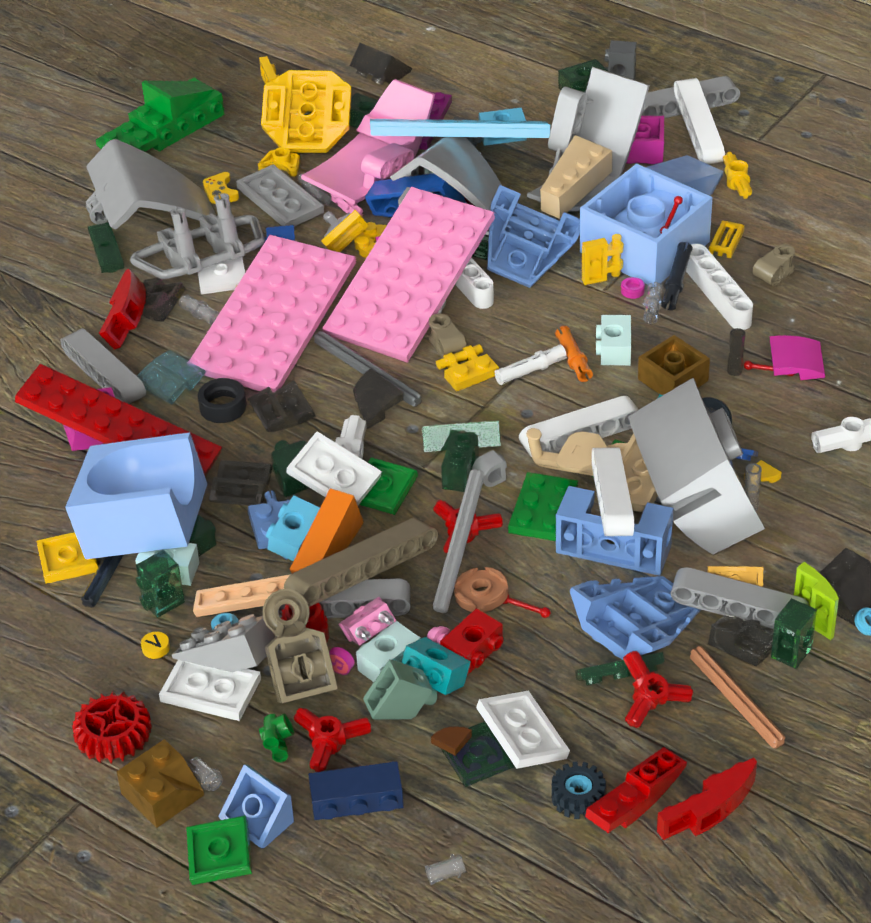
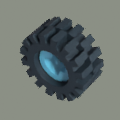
[552,761,606,819]

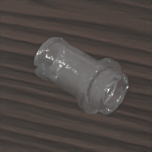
[188,757,223,791]
[424,854,466,885]

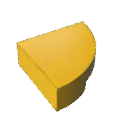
[744,460,782,484]

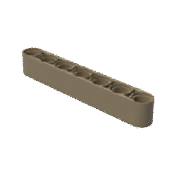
[284,518,438,607]

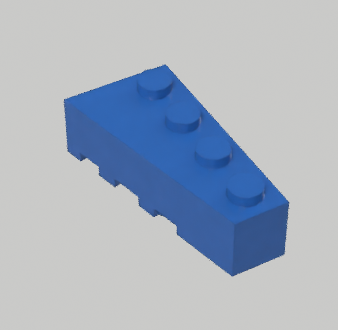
[365,173,467,217]

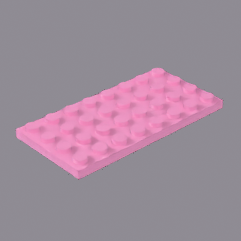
[322,187,495,363]
[187,235,356,396]

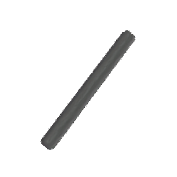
[314,331,422,407]

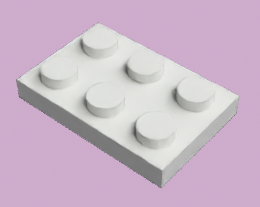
[286,432,382,505]
[159,660,261,721]
[476,691,570,769]

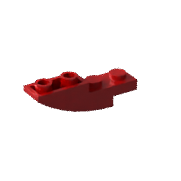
[99,269,146,350]
[585,747,687,833]
[657,757,757,840]

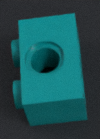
[402,637,471,695]

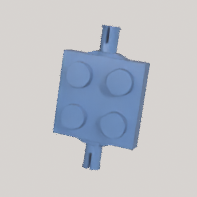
[248,491,297,560]

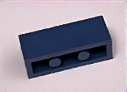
[308,761,404,820]

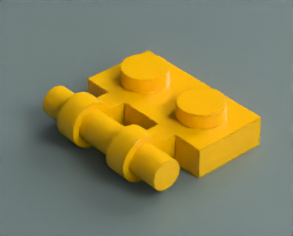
[582,234,624,285]
[436,344,499,392]

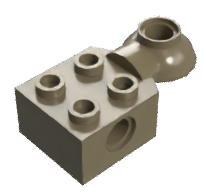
[263,589,338,703]

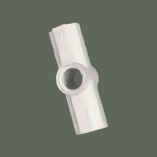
[335,415,367,459]
[811,417,871,453]

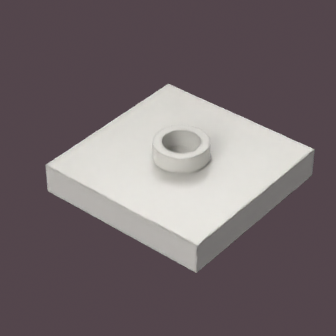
[197,257,245,295]

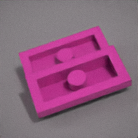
[769,335,825,380]

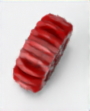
[72,691,152,764]

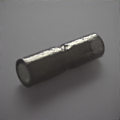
[727,328,745,376]

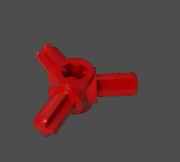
[433,500,503,553]
[623,651,693,728]
[294,708,371,772]

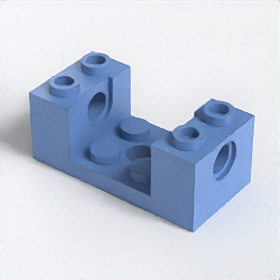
[556,486,673,576]

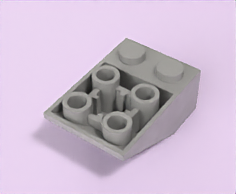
[172,614,274,672]

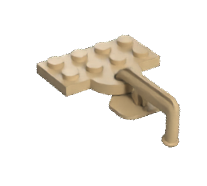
[526,428,658,512]

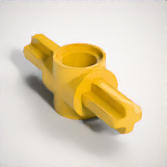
[723,152,752,199]

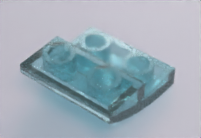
[137,350,206,405]

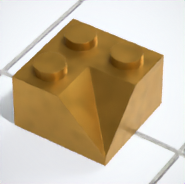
[638,335,710,395]
[117,739,204,828]

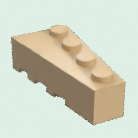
[540,135,612,219]

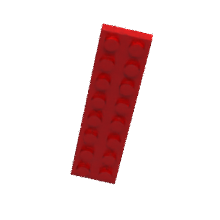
[15,364,222,476]

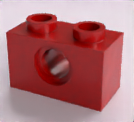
[440,608,503,675]

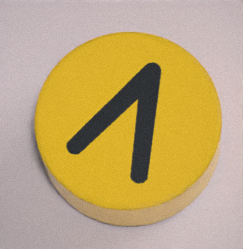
[141,632,170,659]

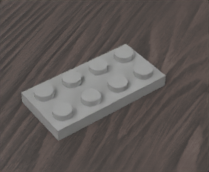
[236,164,324,227]

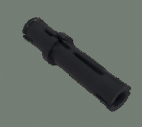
[661,242,693,310]

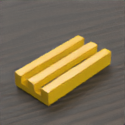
[709,220,745,258]

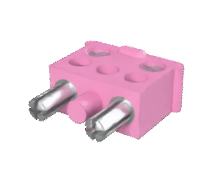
[339,597,396,646]

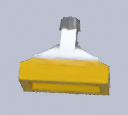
[321,210,369,252]

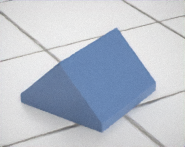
[218,764,294,848]

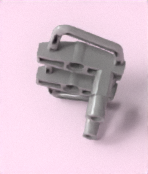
[130,193,265,279]

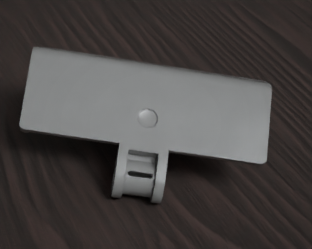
[390,137,502,211]
[85,139,217,229]

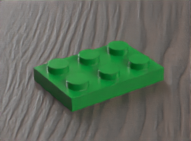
[508,472,578,541]

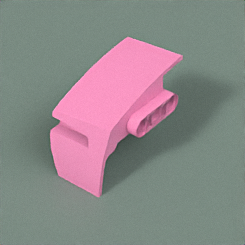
[301,79,435,205]

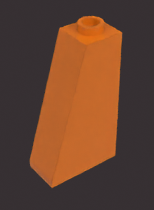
[290,488,364,574]

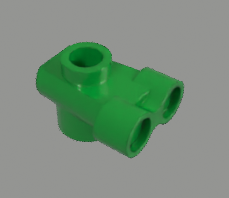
[259,714,294,762]

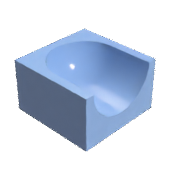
[580,164,713,288]
[65,432,207,559]

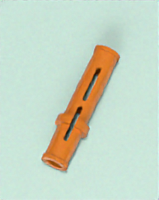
[555,326,593,382]

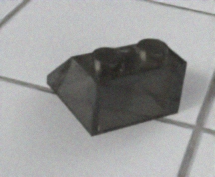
[349,43,412,85]
[819,548,871,626]

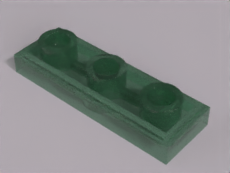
[87,222,124,273]
[422,420,501,452]
[575,652,665,686]

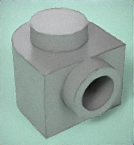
[472,450,507,487]

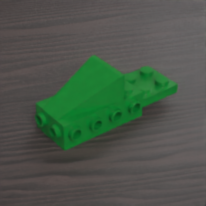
[96,78,224,152]

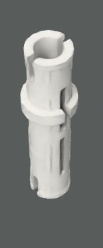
[495,344,567,385]

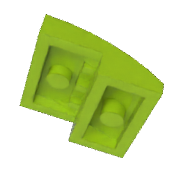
[794,562,839,640]

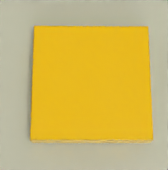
[36,532,98,584]

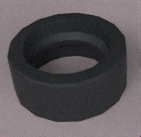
[198,378,247,423]

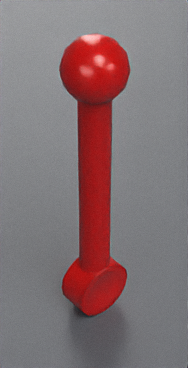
[660,196,683,234]
[743,360,795,376]
[503,595,551,618]

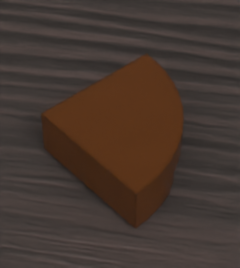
[431,726,472,756]

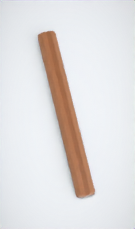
[690,646,785,749]

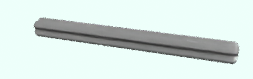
[433,469,484,613]

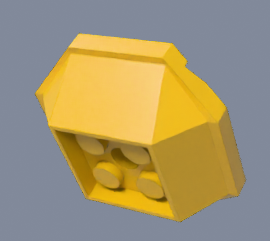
[261,70,352,153]

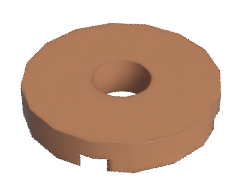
[454,567,509,612]

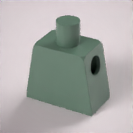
[363,659,437,720]

